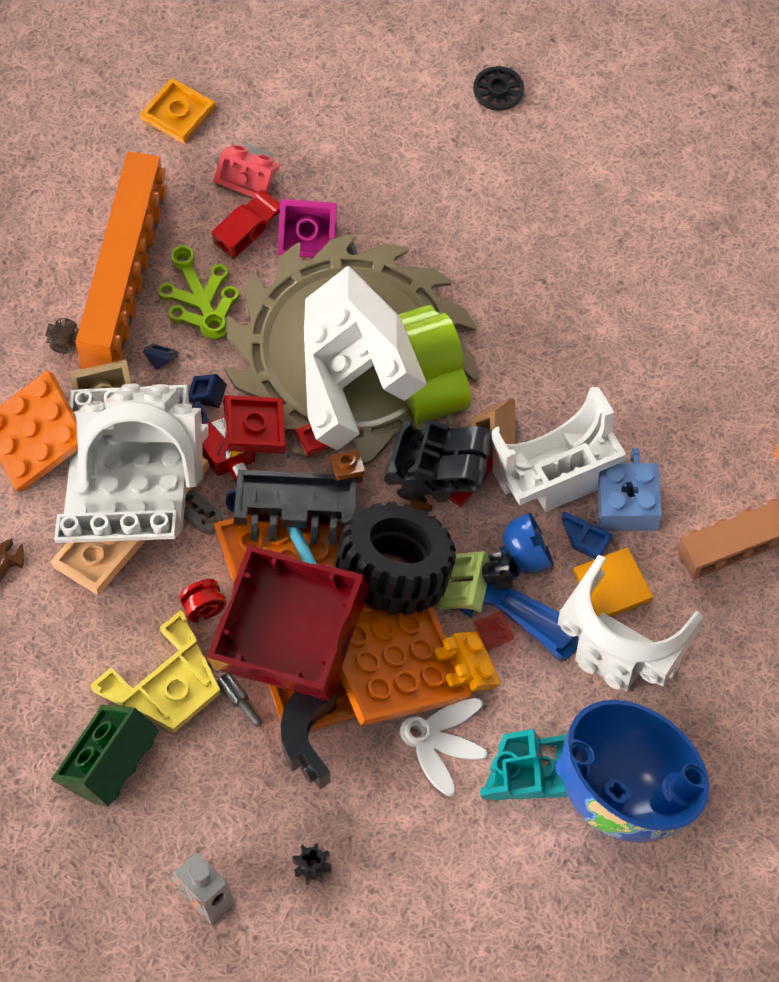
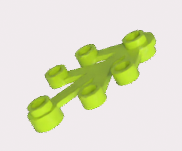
[158,245,239,340]

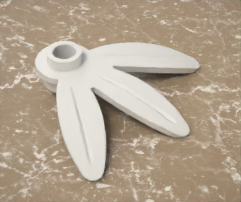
[400,698,488,796]

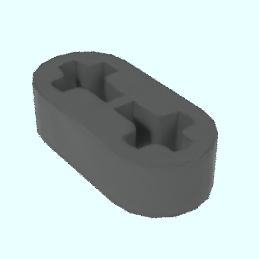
[184,490,223,535]

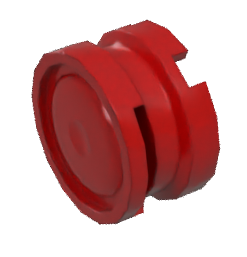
[179,579,227,623]

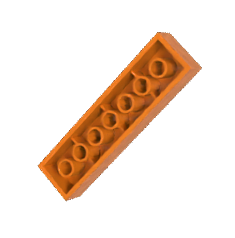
[76,151,167,369]

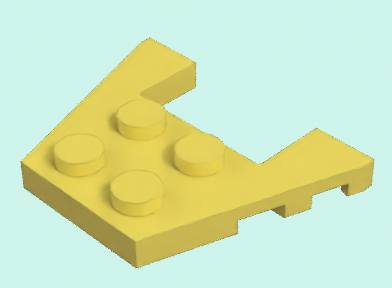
[90,610,220,733]

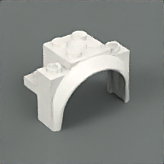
[76,384,208,487]
[492,387,626,512]
[558,555,704,691]

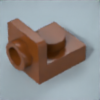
[330,450,365,483]

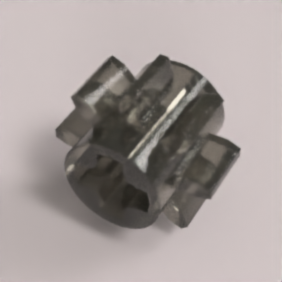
[45,318,79,354]

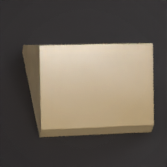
[69,360,131,390]

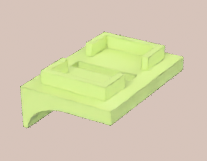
[437,551,490,613]

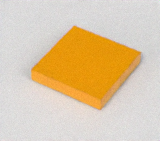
[140,77,216,144]
[573,547,653,617]

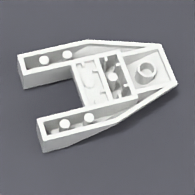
[304,266,427,450]

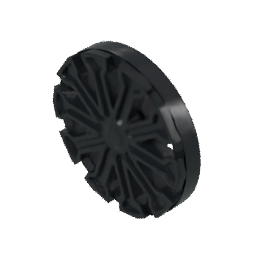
[473,66,524,111]

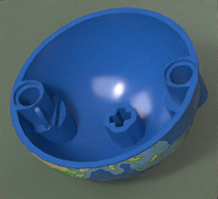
[555,700,709,843]

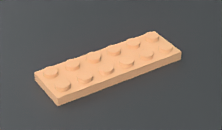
[50,458,210,596]

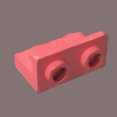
[213,145,280,198]

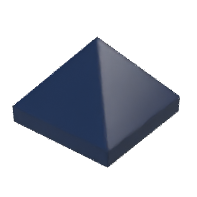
[143,344,179,369]

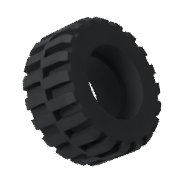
[335,502,456,616]

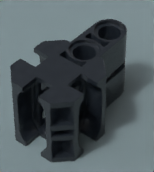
[384,420,493,503]

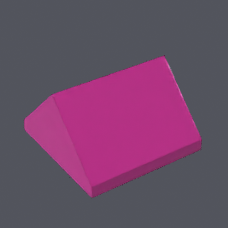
[277,199,337,258]

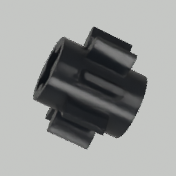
[482,552,520,590]
[293,843,332,885]

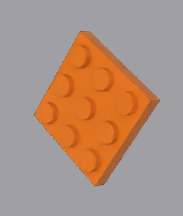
[0,370,78,492]

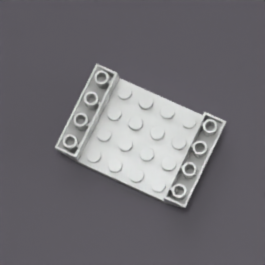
[54,385,189,543]

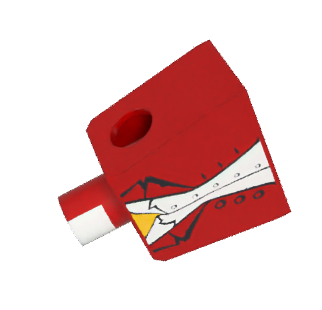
[202,416,256,483]

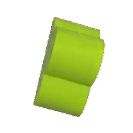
[398,304,471,425]

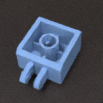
[597,448,662,531]

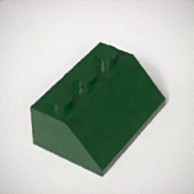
[51,704,159,807]

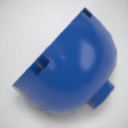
[499,513,554,574]

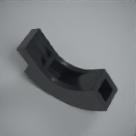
[281,692,336,789]

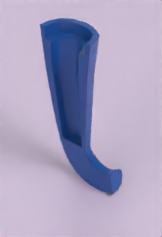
[458,584,579,663]

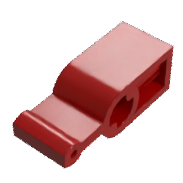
[211,189,280,259]

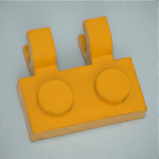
[434,631,501,692]

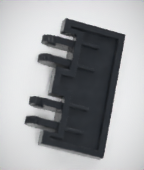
[234,470,357,545]

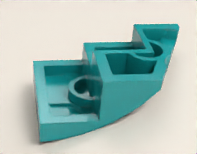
[480,729,567,800]

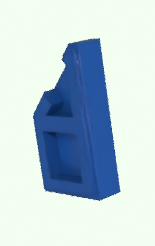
[561,511,613,559]

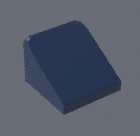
[188,374,227,408]

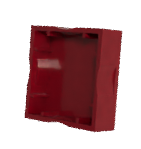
[206,544,369,702]

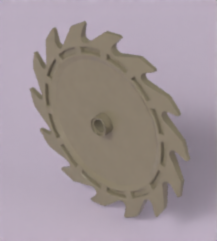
[224,234,477,465]

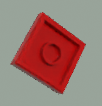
[223,395,286,454]

